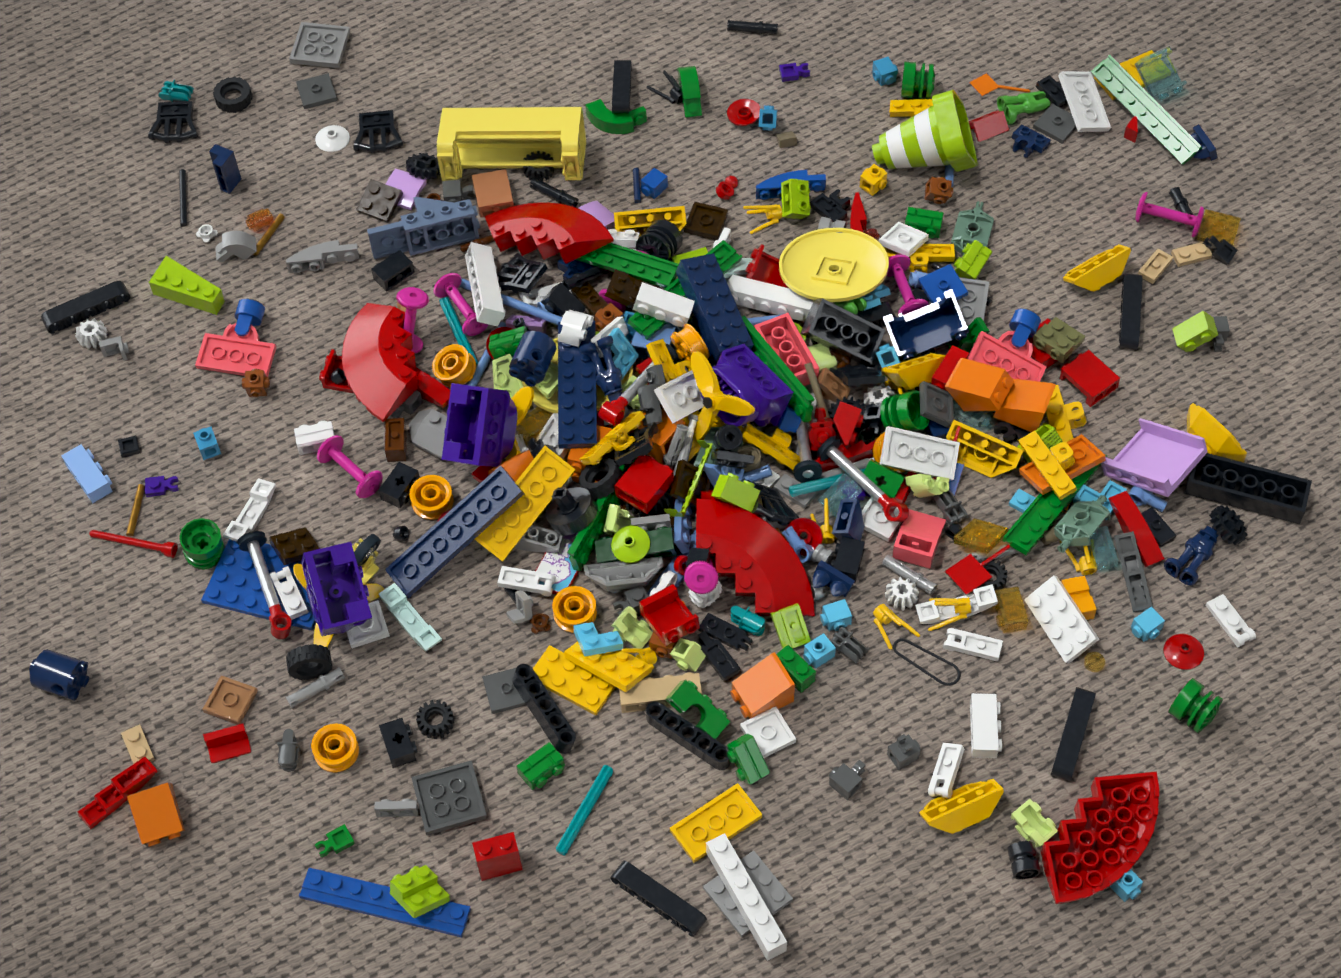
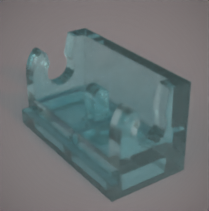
[818,473,863,517]
[1090,526,1118,571]

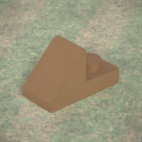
[817,368,850,402]

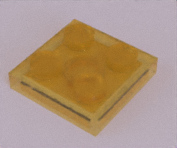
[1197,209,1241,246]
[954,518,1008,554]

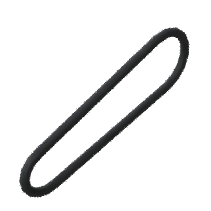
[893,639,961,686]

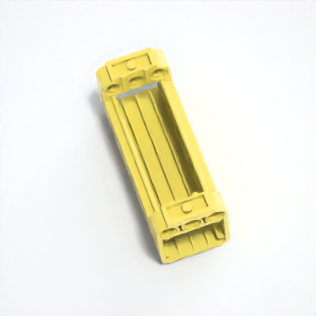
[437,107,586,181]

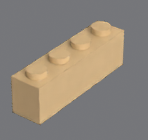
[619,672,702,713]

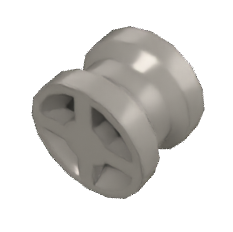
[811,544,834,564]

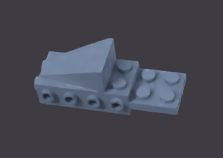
[367,197,480,259]

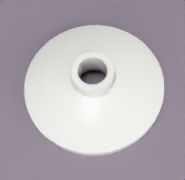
[315,125,350,152]

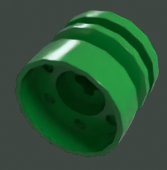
[901,62,935,99]
[880,391,930,431]
[179,518,225,570]
[1168,678,1223,734]

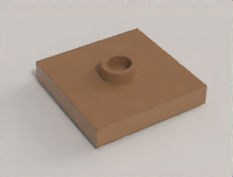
[202,675,258,725]

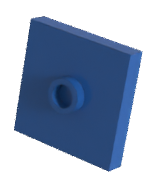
[918,264,968,303]

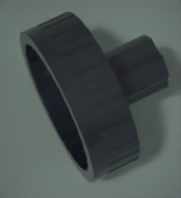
[546,487,598,535]

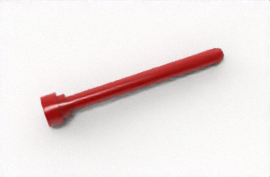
[89,530,178,558]

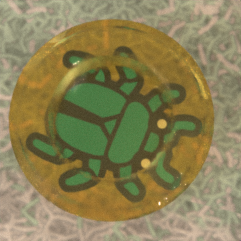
[1084,652,1105,672]

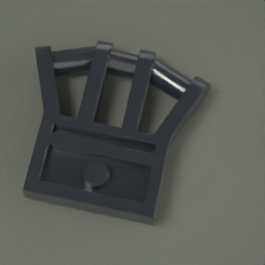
[148,101,198,143]
[353,110,403,154]
[496,253,548,294]
[829,363,885,388]
[610,422,659,467]
[747,480,799,526]

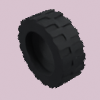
[213,77,253,113]
[578,457,623,499]
[286,644,332,680]

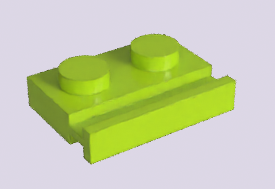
[770,603,811,649]

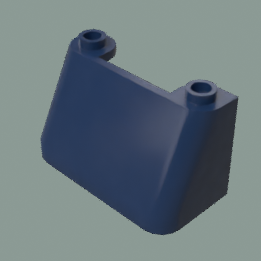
[883,289,969,361]

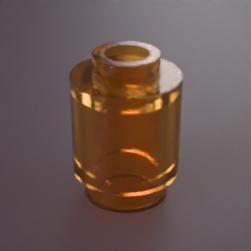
[246,208,273,231]

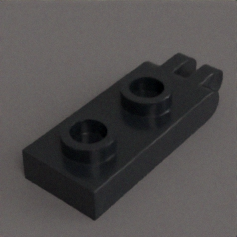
[698,613,753,651]

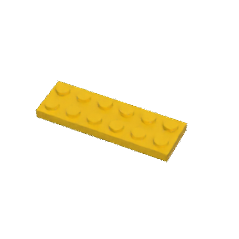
[475,446,576,562]

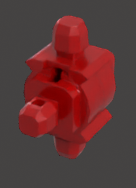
[808,407,836,458]

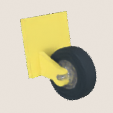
[352,534,381,584]

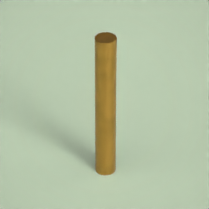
[253,213,285,256]
[126,484,145,536]

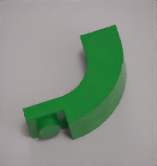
[677,66,702,117]
[585,99,647,134]

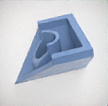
[703,463,744,487]

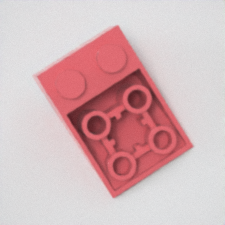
[892,509,946,569]

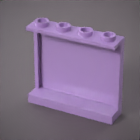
[1101,418,1208,497]

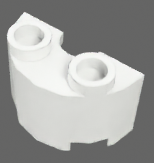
[558,310,594,347]

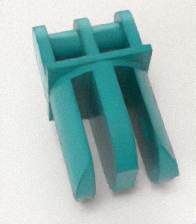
[158,80,194,102]
[730,606,765,636]

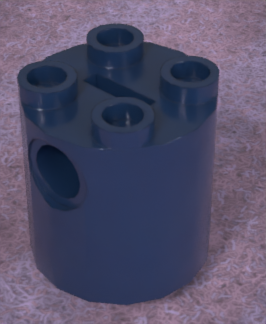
[509,331,557,387]
[29,649,89,701]

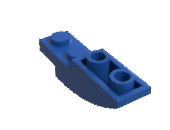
[756,170,826,200]

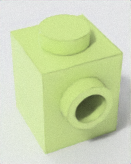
[670,638,706,672]

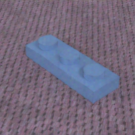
[674,499,692,554]

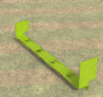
[664,440,712,517]

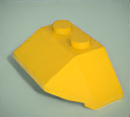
[614,206,686,236]
[1063,244,1131,292]
[881,353,946,390]
[1187,403,1247,463]
[946,420,1024,478]
[919,779,1004,834]

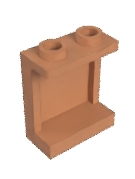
[472,169,514,218]

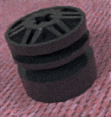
[635,220,683,261]

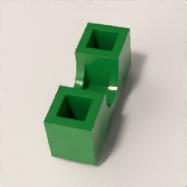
[665,680,730,739]

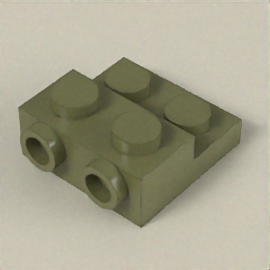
[1032,317,1086,363]

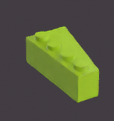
[149,256,225,315]

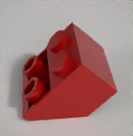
[833,401,864,449]

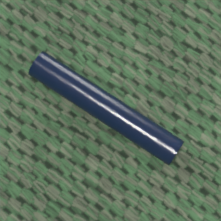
[633,168,641,203]

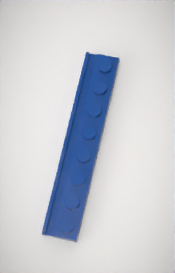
[299,868,471,938]

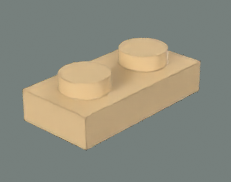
[1171,242,1212,267]
[1138,249,1173,284]
[121,724,155,764]

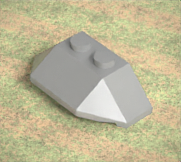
[409,409,447,459]
[584,556,663,593]

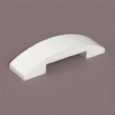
[223,478,276,541]
[915,584,998,624]

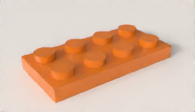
[1019,434,1106,495]

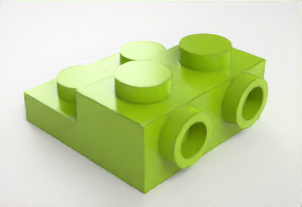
[390,865,450,918]

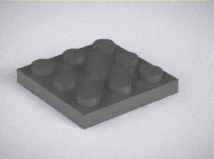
[411,760,487,836]

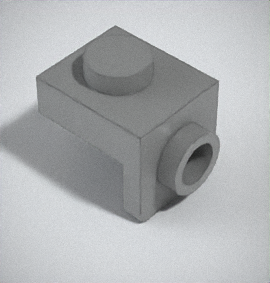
[99,336,129,361]
[507,590,533,624]

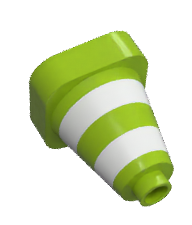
[872,90,978,172]

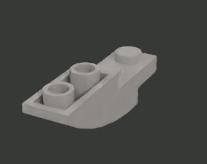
[286,240,360,273]
[514,525,564,553]

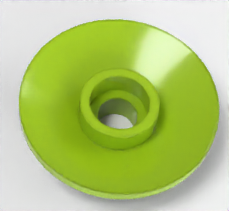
[611,526,650,563]

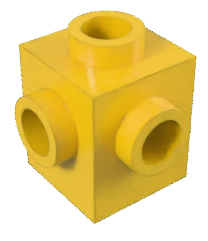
[859,164,887,196]

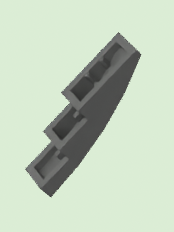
[1114,531,1153,612]

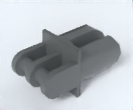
[933,489,968,525]
[829,627,869,664]
[277,729,301,772]

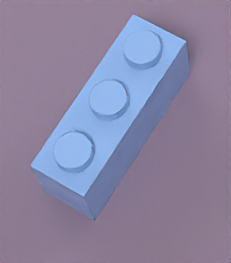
[61,445,113,503]

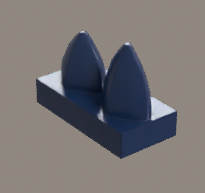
[1191,124,1218,161]
[812,560,855,597]

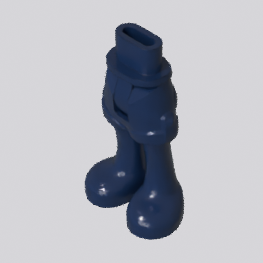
[579,336,624,401]
[1164,526,1219,585]

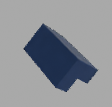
[209,144,242,194]

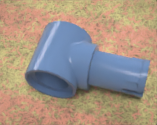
[1129,486,1168,512]
[782,526,814,563]

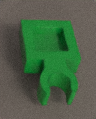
[315,824,355,857]

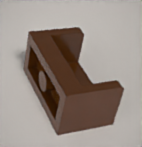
[385,418,407,462]

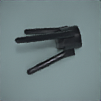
[647,70,683,104]

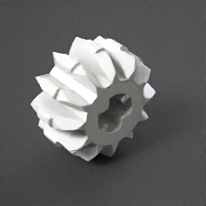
[75,318,108,350]
[864,383,895,405]
[885,576,919,611]
[688,580,722,608]

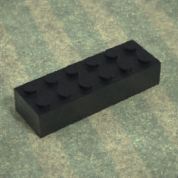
[1184,453,1312,524]

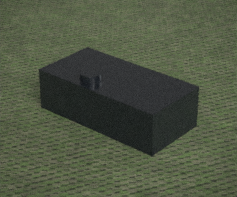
[800,298,885,365]

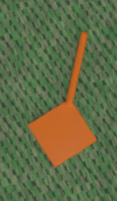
[969,73,1030,96]

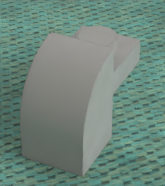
[216,231,256,262]

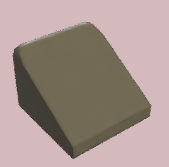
[776,131,797,148]

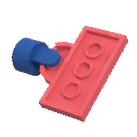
[195,298,277,377]
[967,308,1046,382]

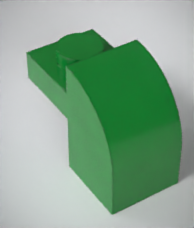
[946,317,990,353]

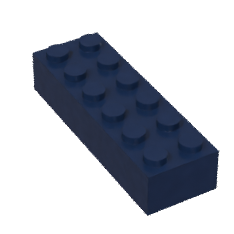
[676,253,754,364]

